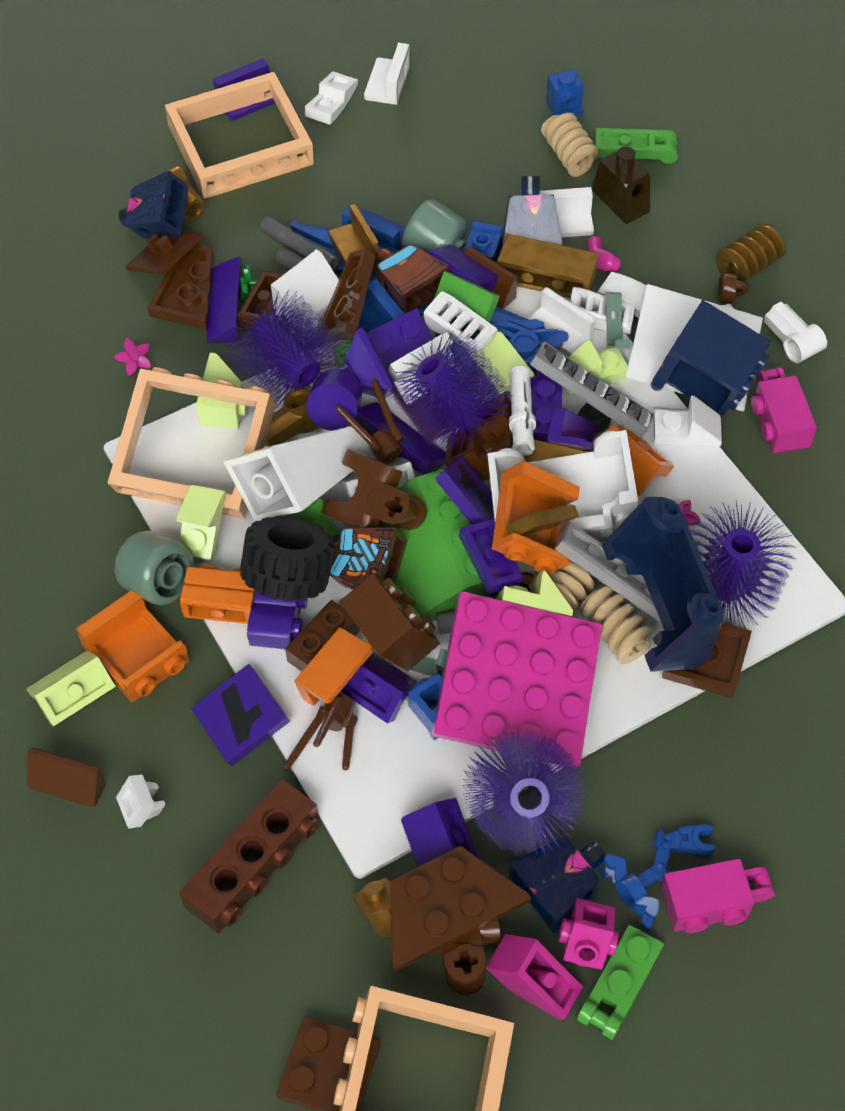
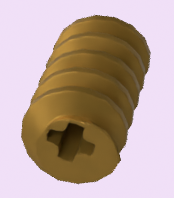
[716,224,786,281]

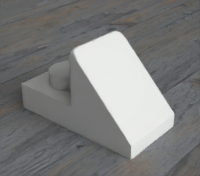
[653,395,722,446]

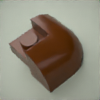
[445,393,513,481]

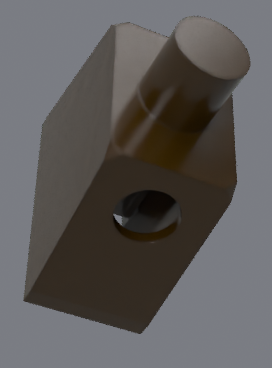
[592,146,650,224]

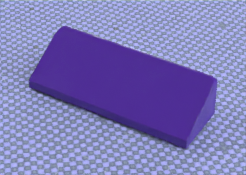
[206,257,242,343]
[355,402,446,475]

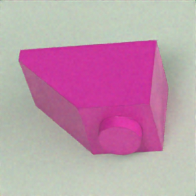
[486,934,583,1021]

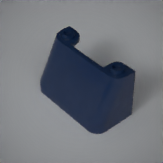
[602,497,724,672]

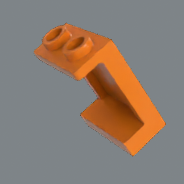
[492,461,580,574]
[76,590,190,703]

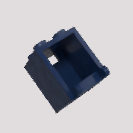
[651,299,771,418]

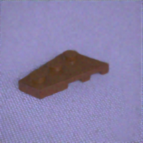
[147,244,214,330]
[317,249,375,343]

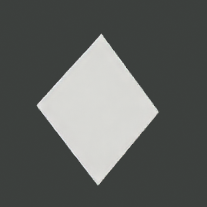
[626,284,763,412]

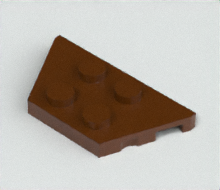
[390,846,531,973]

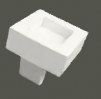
[116,774,165,829]

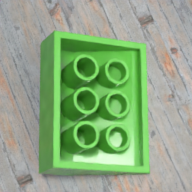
[380,468,499,621]

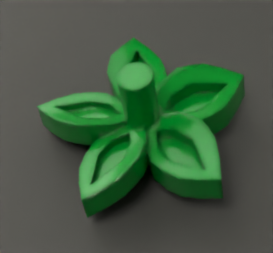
[241,264,258,302]

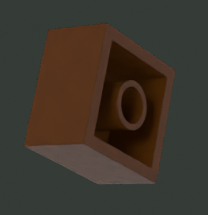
[340,573,441,671]

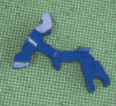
[600,824,715,931]

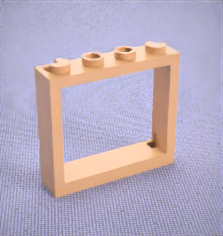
[165,72,314,199]
[108,367,276,519]
[333,986,514,1111]

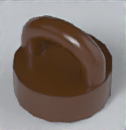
[717,271,749,304]

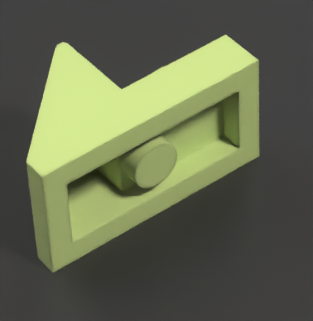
[566,340,630,395]
[176,484,226,560]
[495,570,573,617]

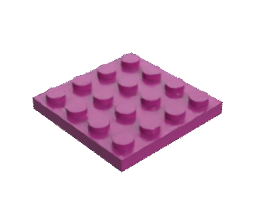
[432,591,602,769]

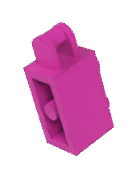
[751,367,817,453]
[660,859,775,933]

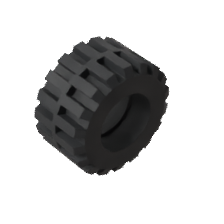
[240,516,335,601]

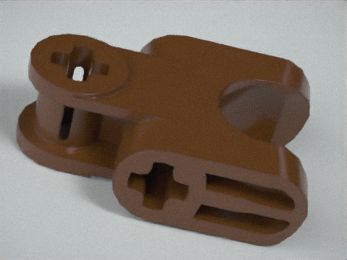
[321,449,427,531]
[430,919,501,995]

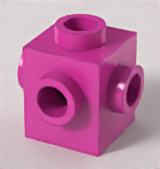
[558,898,619,970]

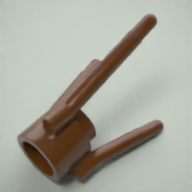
[336,379,404,465]
[283,693,358,771]

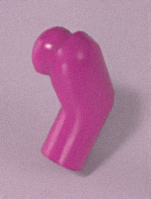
[587,236,621,273]

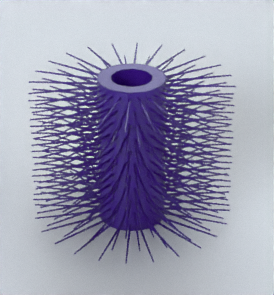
[224,290,346,410]
[390,331,513,455]
[690,500,795,629]
[462,728,589,855]

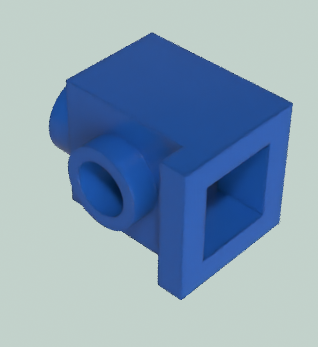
[546,69,584,116]
[463,221,503,263]
[408,673,442,741]

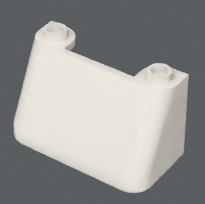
[487,430,639,544]

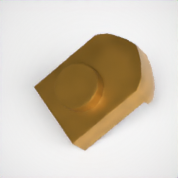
[352,877,392,941]

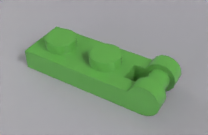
[595,128,678,164]
[577,924,664,1041]

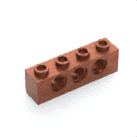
[179,779,319,934]

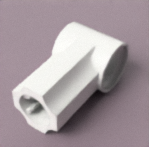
[764,302,827,363]

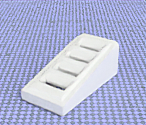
[570,287,635,334]
[424,291,498,355]

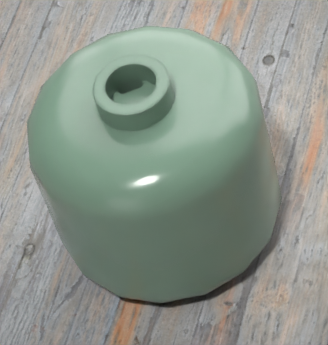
[402,199,468,254]
[114,531,194,606]

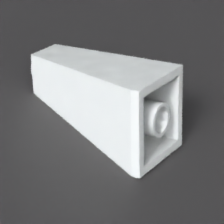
[224,426,373,521]

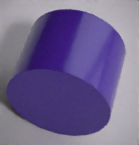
[307,369,362,431]

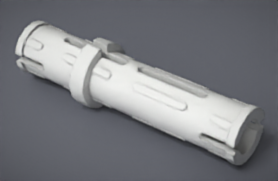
[509,366,536,456]

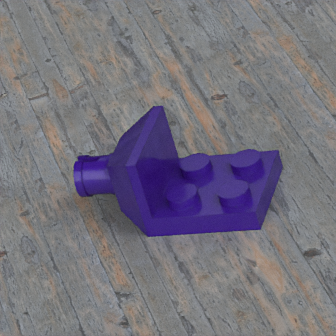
[336,308,433,398]

